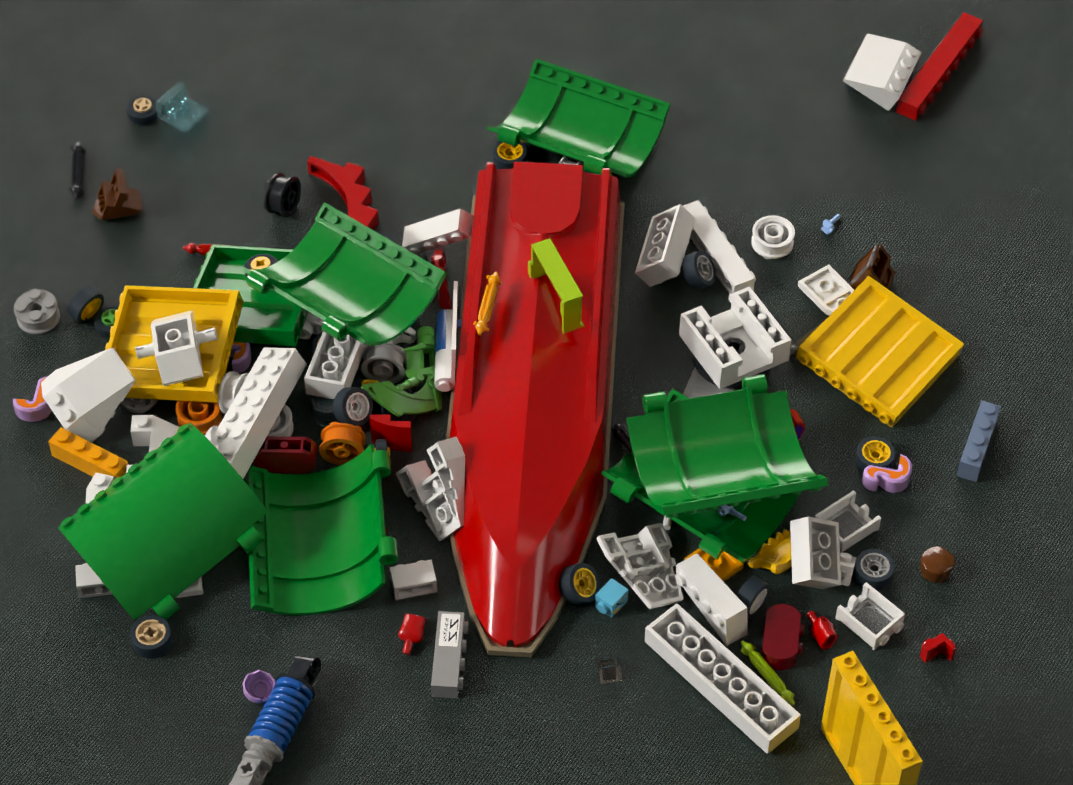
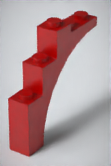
[307,156,379,230]

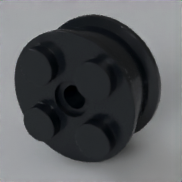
[264,173,301,217]

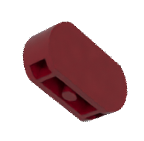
[254,436,317,474]
[762,604,804,670]

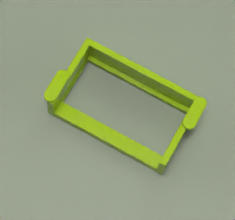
[528,238,585,333]

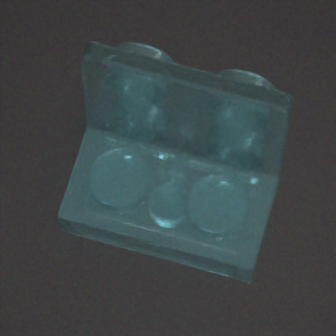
[155,81,209,133]

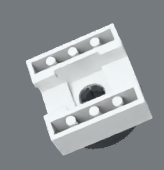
[679,286,791,389]

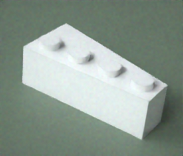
[675,553,748,646]

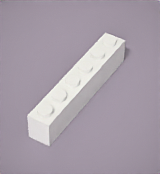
[683,200,756,294]

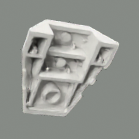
[41,348,136,443]

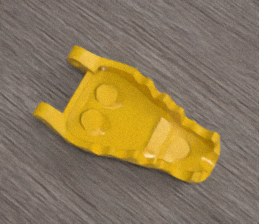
[748,529,792,574]

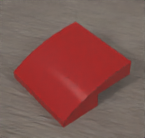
[370,415,412,452]

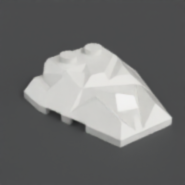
[596,523,683,609]

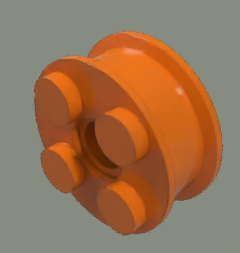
[176,401,222,435]

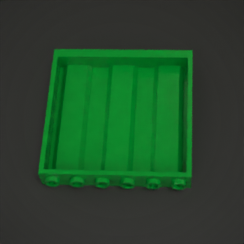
[193,244,309,346]

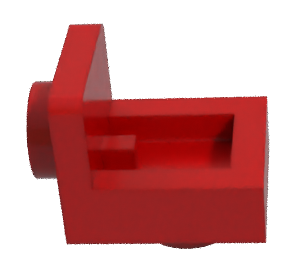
[920,633,956,663]

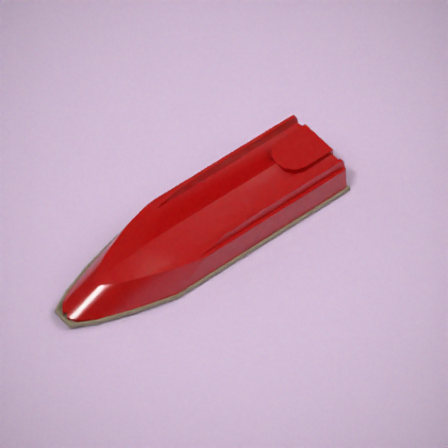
[446,162,625,657]

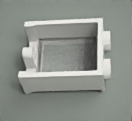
[815,490,881,553]
[835,582,905,650]

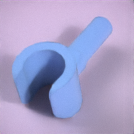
[821,214,840,235]
[717,504,747,521]

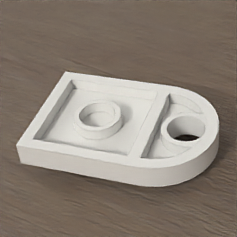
[798,265,854,316]

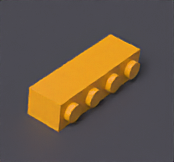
[48,427,128,479]

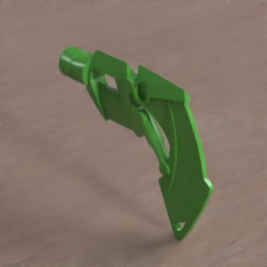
[361,326,442,417]

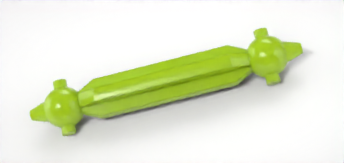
[741,641,795,706]

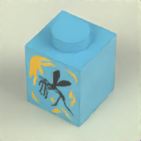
[595,578,628,618]

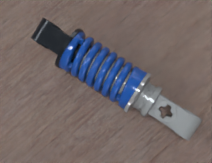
[228,654,321,785]

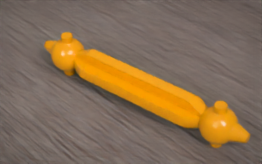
[473,272,502,335]

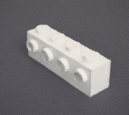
[402,209,474,255]

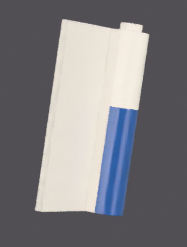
[434,281,462,392]

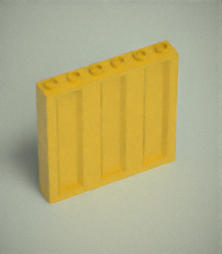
[795,276,964,428]
[105,285,244,403]
[821,651,922,785]

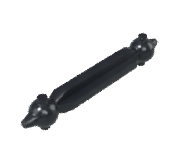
[69,142,85,199]
[611,423,634,458]

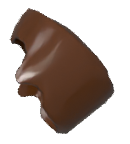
[920,546,955,583]

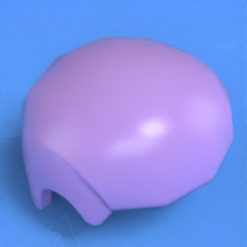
[243,670,276,704]

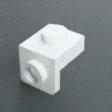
[840,553,856,586]

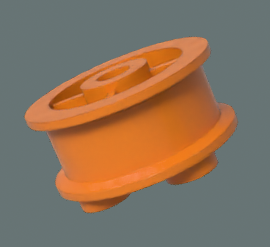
[319,422,366,465]

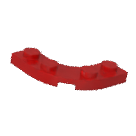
[431,247,453,310]

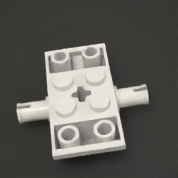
[135,310,218,386]

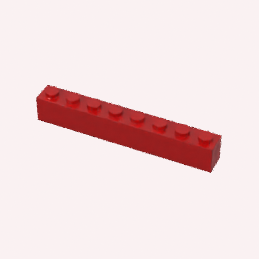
[896,12,984,121]

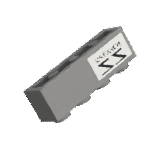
[431,611,468,698]

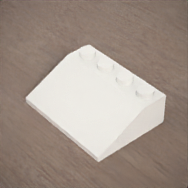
[843,34,922,111]

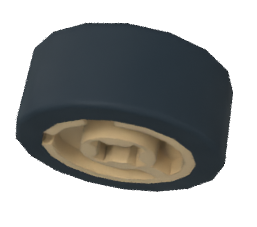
[130,615,173,659]

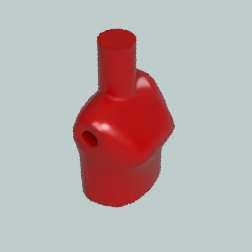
[806,611,838,650]
[398,614,427,655]

